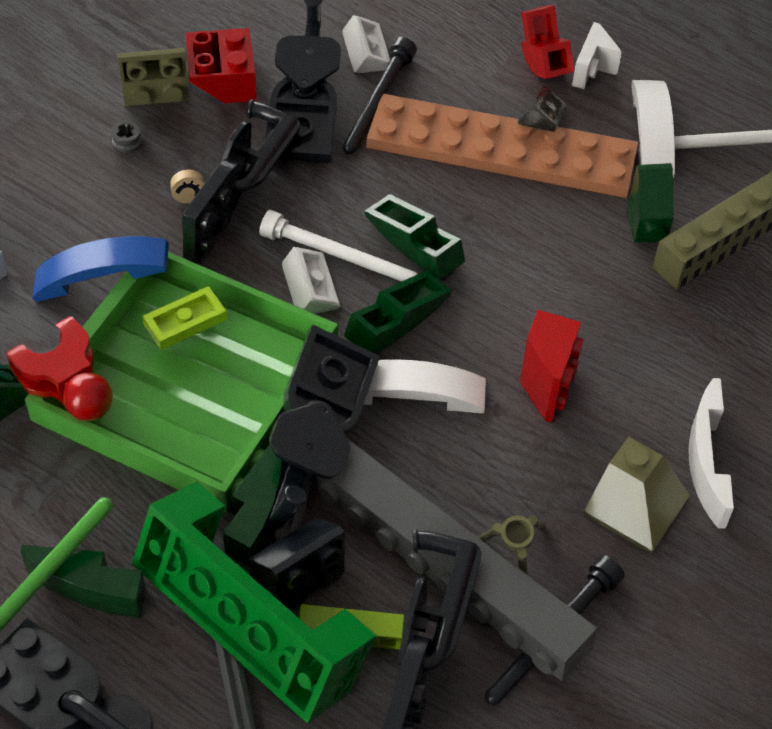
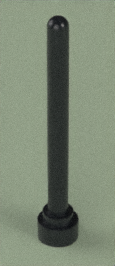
[343,37,417,154]
[485,555,625,706]

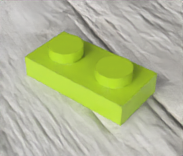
[142,286,227,351]

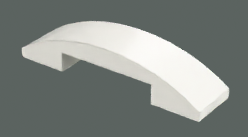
[631,80,675,179]
[364,359,486,413]
[689,378,734,528]

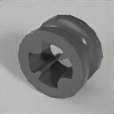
[111,120,142,153]

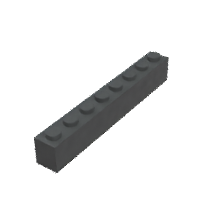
[317,440,597,681]

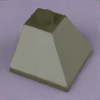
[583,436,690,555]

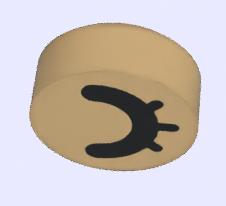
[170,170,205,203]

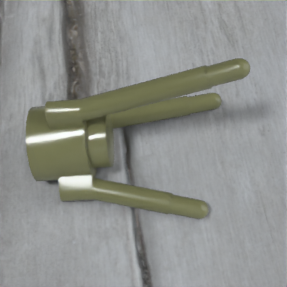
[479,515,547,575]

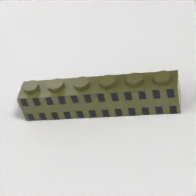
[652,172,772,290]

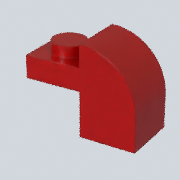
[521,5,574,79]

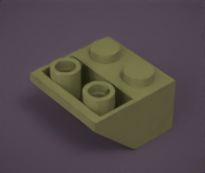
[117,48,190,106]

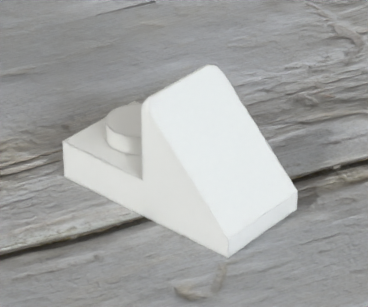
[572,22,621,89]

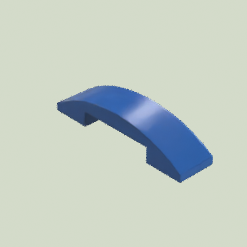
[32,236,169,302]

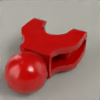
[6,316,113,421]

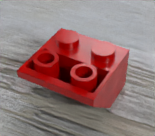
[185,28,257,103]
[520,310,585,423]

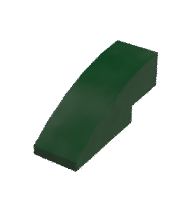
[364,194,466,280]
[344,270,452,354]
[223,445,282,566]
[21,545,146,618]

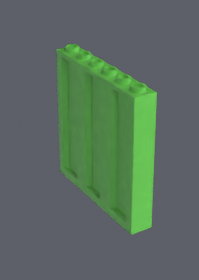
[25,252,338,512]

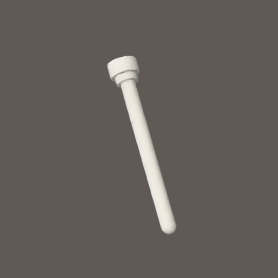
[674,130,772,149]
[259,210,417,282]

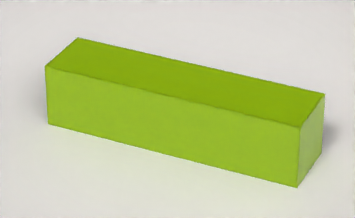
[299,604,404,650]

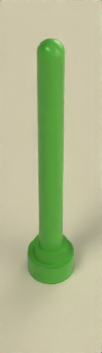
[0,497,113,632]

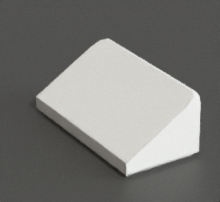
[342,15,390,73]
[282,247,340,314]

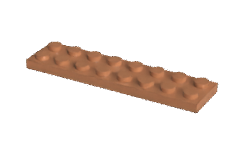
[366,94,638,198]

